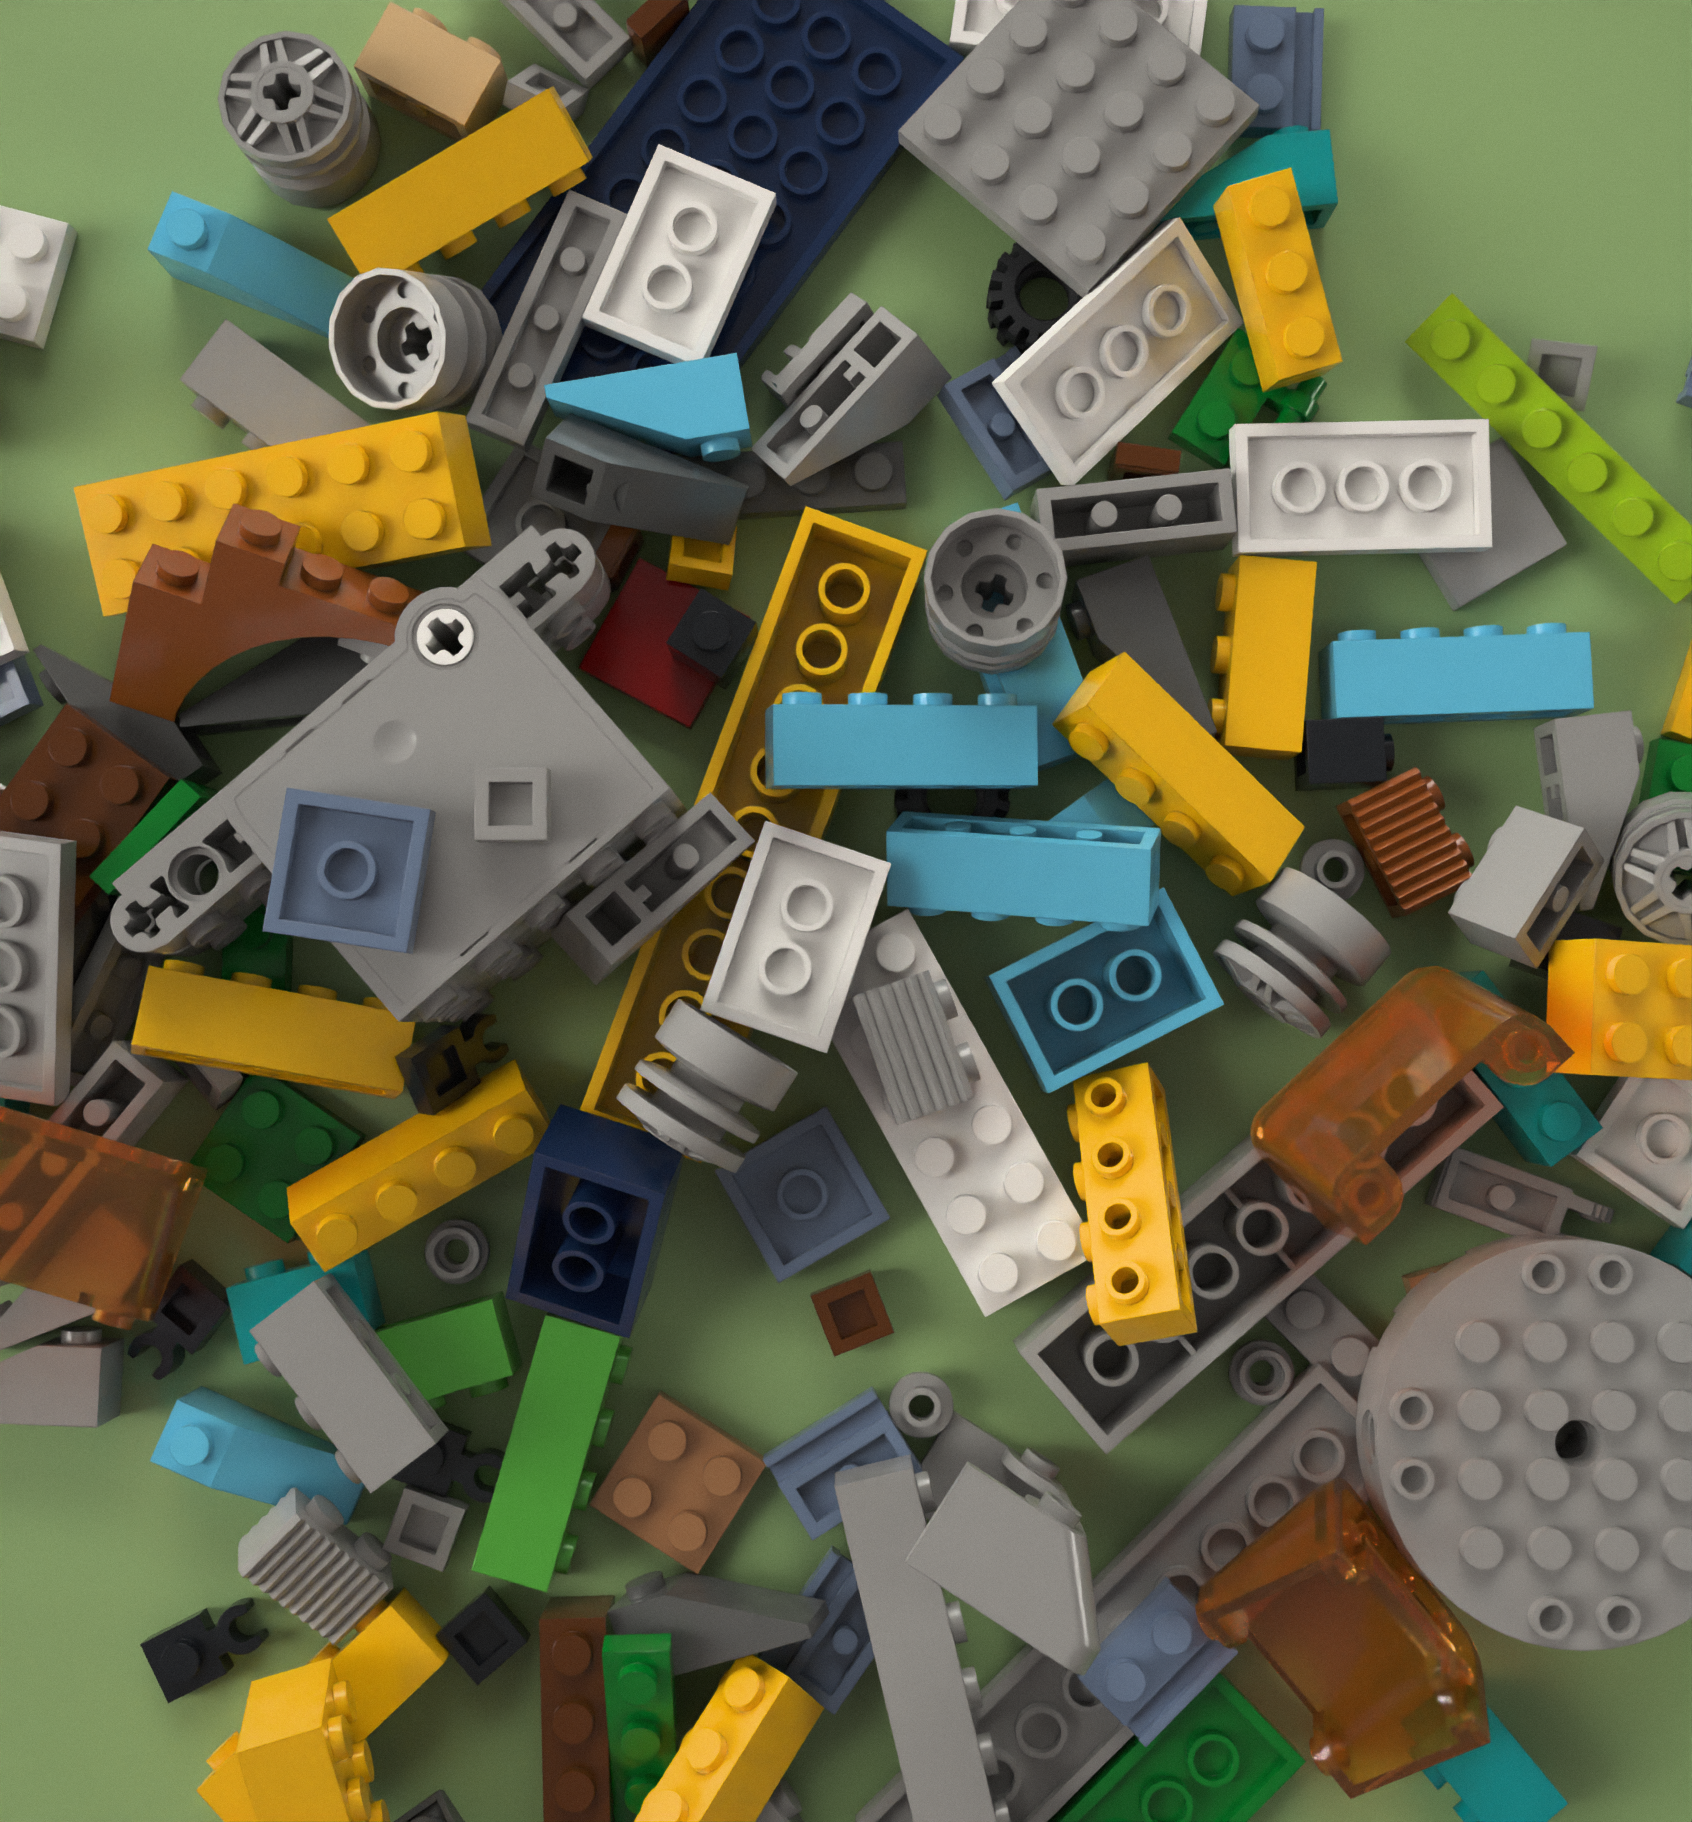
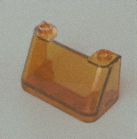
[1250,966,1575,1245]
[0,1106,208,1330]
[1195,1477,1491,1799]

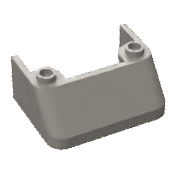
[905,1410,1101,1676]

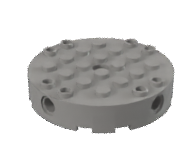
[1356,1233,1692,1651]

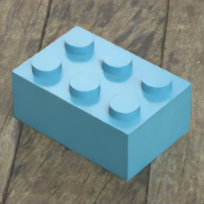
[984,887,1224,1094]

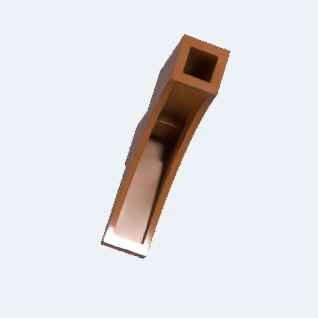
[109,503,424,722]

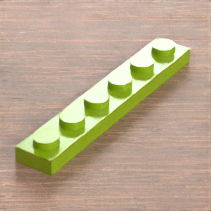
[1405,292,1692,605]

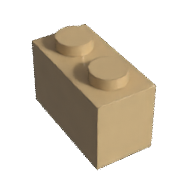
[353,1,508,142]

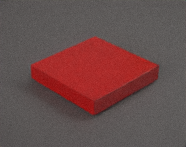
[579,558,750,730]

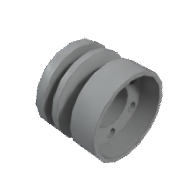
[218,31,382,209]
[328,267,503,411]
[924,508,1067,675]
[1609,792,1692,945]
[1212,867,1391,1038]
[616,999,798,1173]

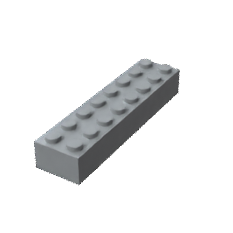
[1013,1007,1504,1454]

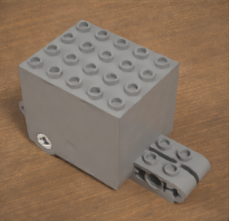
[110,525,688,1023]

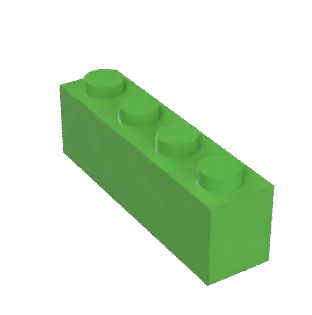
[471,1312,633,1592]

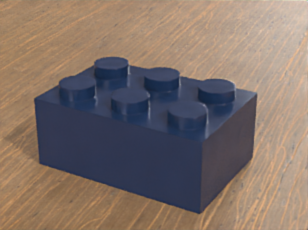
[505,1104,684,1338]

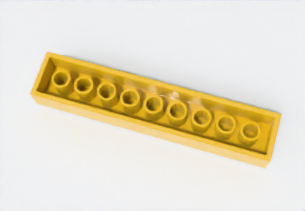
[580,506,928,1163]

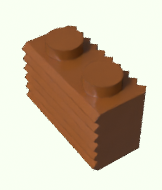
[1335,767,1474,919]

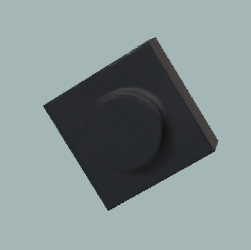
[435,1585,531,1686]

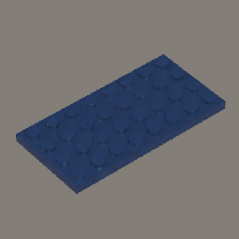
[481,0,964,456]

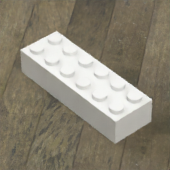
[832,909,1087,1317]

